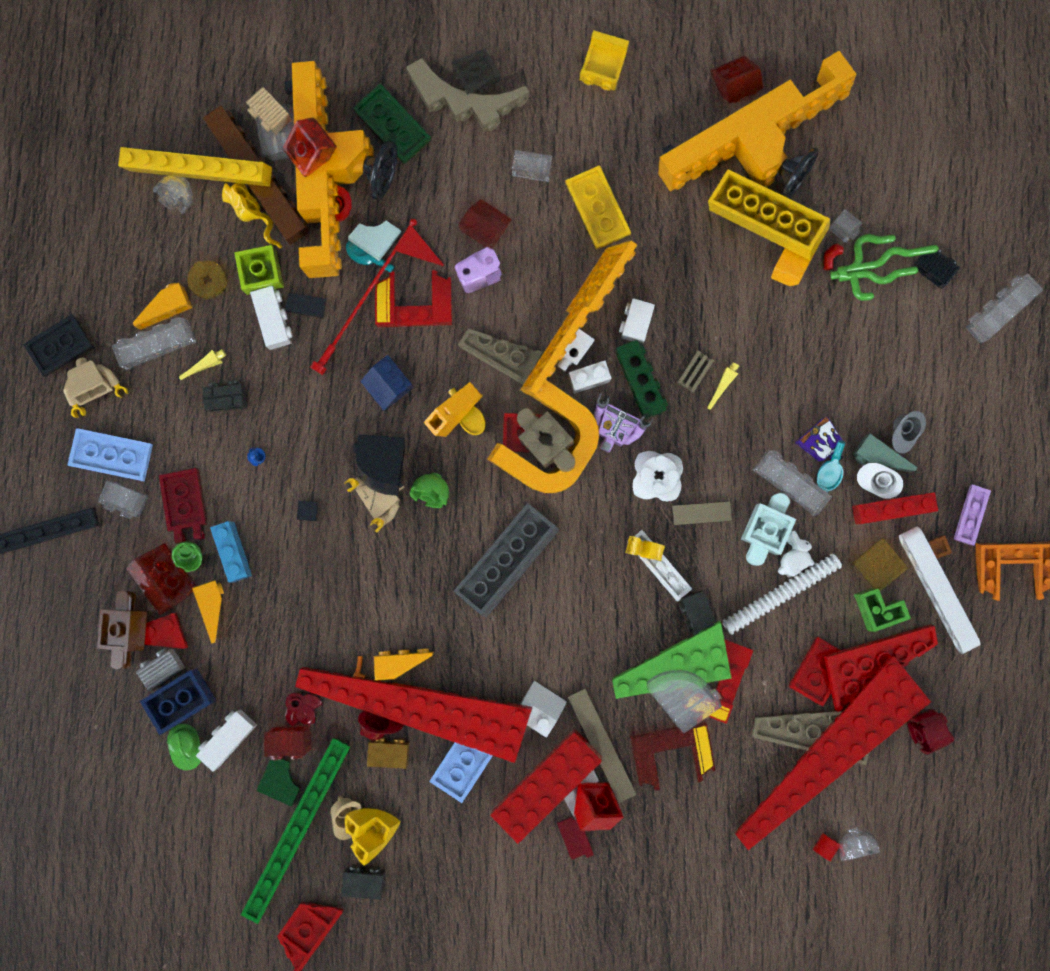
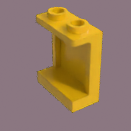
[579,30,629,91]

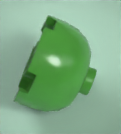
[409,473,449,508]

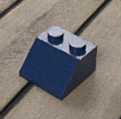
[360,355,414,411]

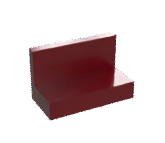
[557,816,594,860]

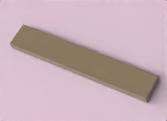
[568,688,636,803]

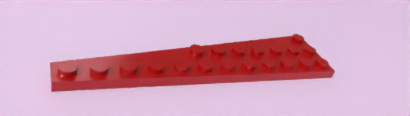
[735,655,931,850]
[295,667,533,763]

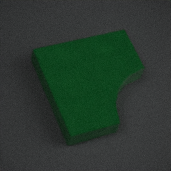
[256,754,301,807]

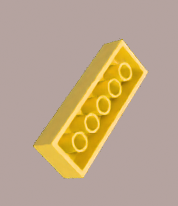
[708,169,830,260]

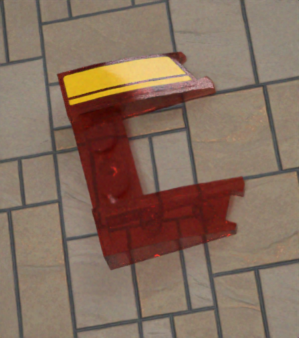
[630,722,716,791]

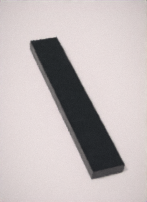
[0,508,99,555]

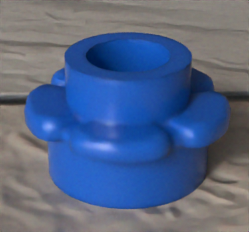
[247,447,265,466]

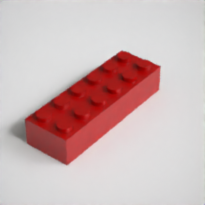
[490,729,602,844]

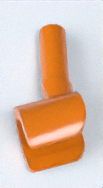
[353,656,365,679]

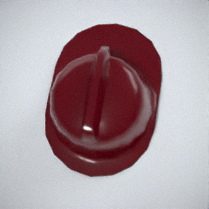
[358,711,404,740]

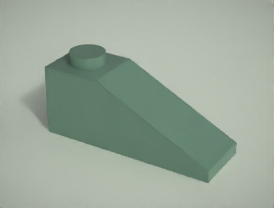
[852,434,917,472]

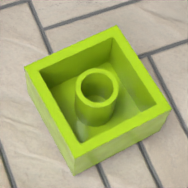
[235,245,284,295]

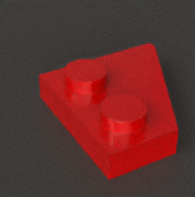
[144,613,188,649]

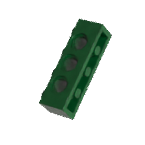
[615,340,668,420]

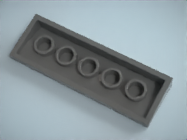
[454,503,560,618]

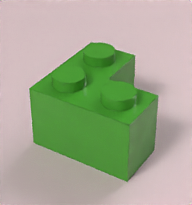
[854,588,911,632]

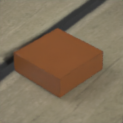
[928,535,952,559]

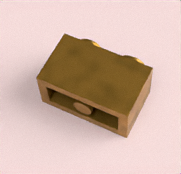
[367,737,410,769]

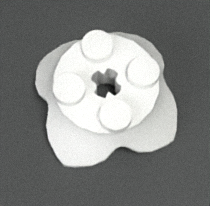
[633,451,683,502]

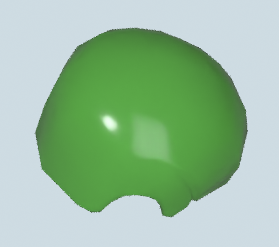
[172,541,202,572]

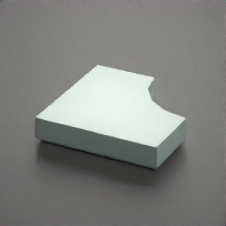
[348,221,401,261]

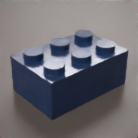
[140,668,216,735]

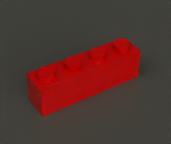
[852,492,938,525]

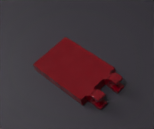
[159,468,207,543]

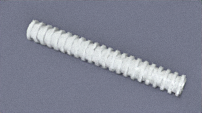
[723,554,842,635]

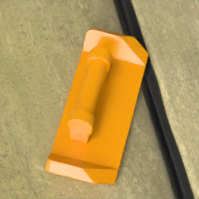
[771,242,821,286]

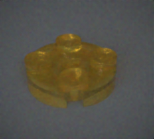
[188,261,227,299]

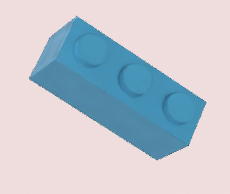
[210,521,252,583]

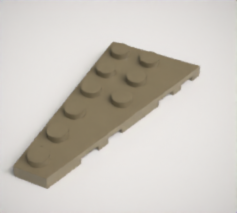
[751,710,869,765]

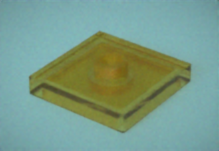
[852,538,908,591]

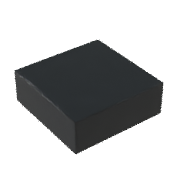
[297,501,319,521]

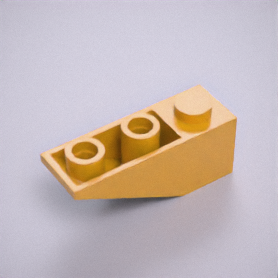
[424,382,483,437]
[374,648,434,680]

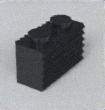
[911,245,960,289]

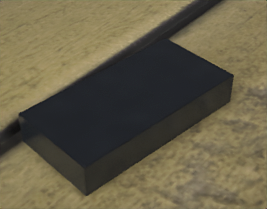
[285,293,327,318]

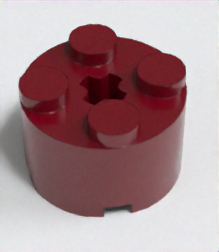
[907,709,954,755]

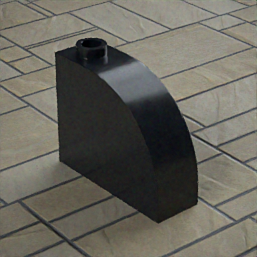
[353,434,406,496]

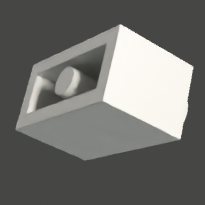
[619,299,655,344]
[568,361,611,394]

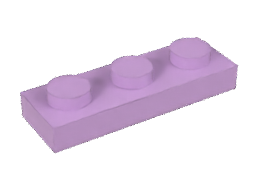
[953,485,991,546]

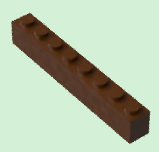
[203,106,309,245]

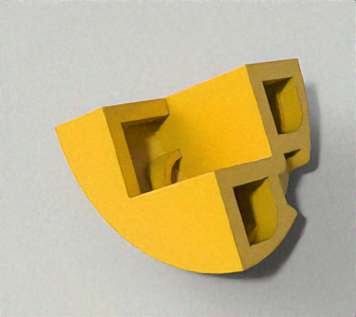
[345,808,401,866]

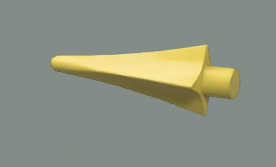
[179,349,226,380]
[708,362,739,410]

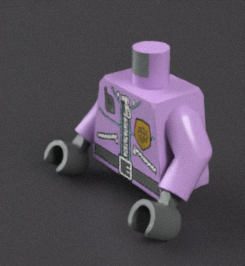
[593,393,653,453]

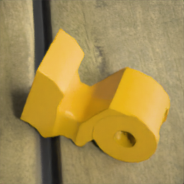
[625,536,665,561]

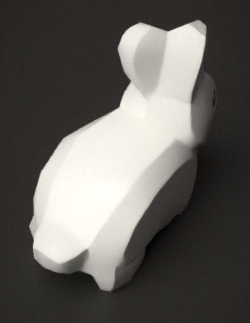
[778,531,815,577]

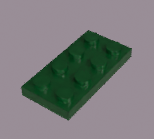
[353,84,432,164]

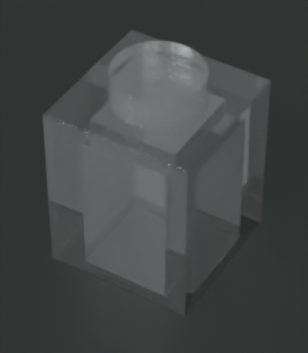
[829,209,863,243]

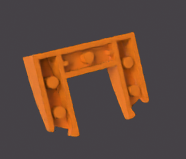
[976,541,1050,601]

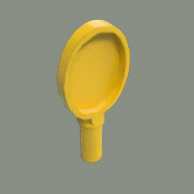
[448,388,486,435]

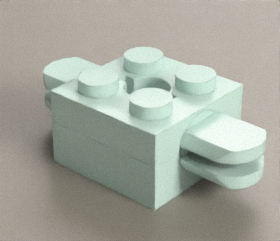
[741,493,796,566]

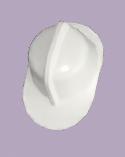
[857,463,903,499]

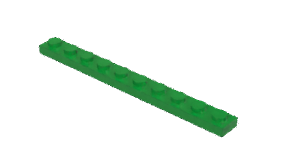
[241,737,351,924]

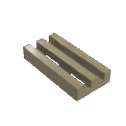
[677,350,714,393]

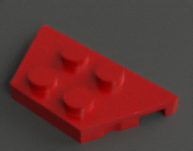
[277,902,344,971]

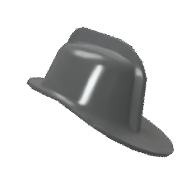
[892,411,926,453]

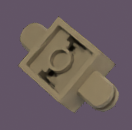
[517,408,575,472]

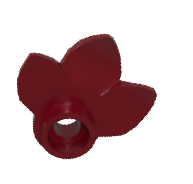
[285,692,322,726]

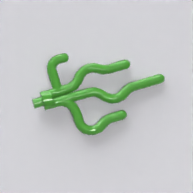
[830,234,939,301]

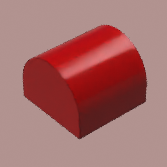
[813,833,841,862]

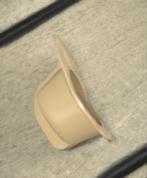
[330,796,361,840]

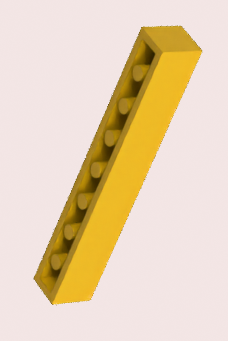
[118,147,272,187]

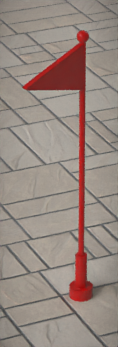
[310,219,444,375]

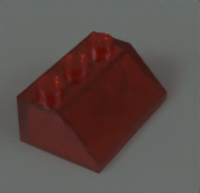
[126,543,196,615]

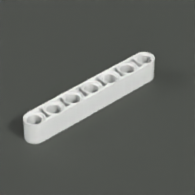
[899,526,980,654]

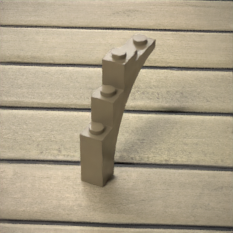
[406,58,529,132]

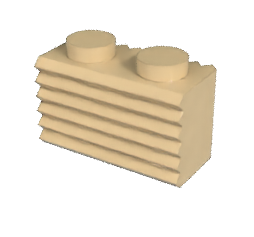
[246,87,292,135]

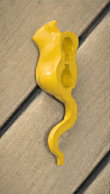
[222,183,282,249]

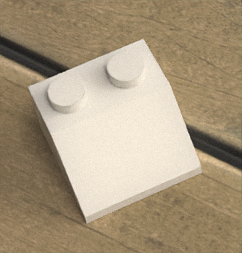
[519,681,567,738]

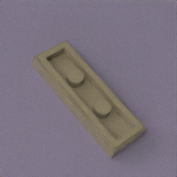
[672,502,732,525]

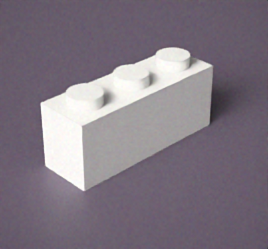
[250,286,293,350]
[196,709,257,772]

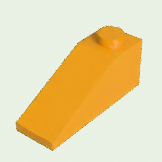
[133,283,193,330]
[192,580,224,643]

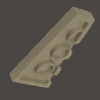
[458,329,543,385]

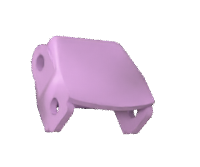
[455,247,502,293]

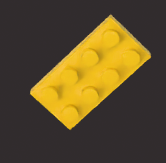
[565,165,631,250]

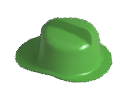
[167,724,201,770]

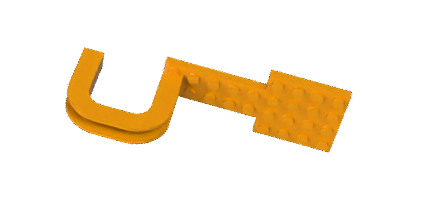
[487,241,637,493]

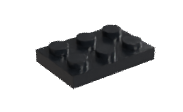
[23,314,94,377]

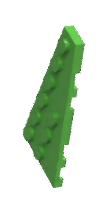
[612,621,731,699]

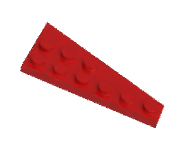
[824,624,938,712]

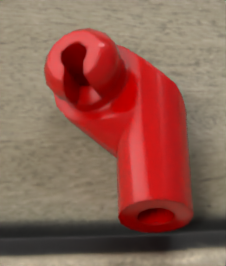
[823,244,844,270]

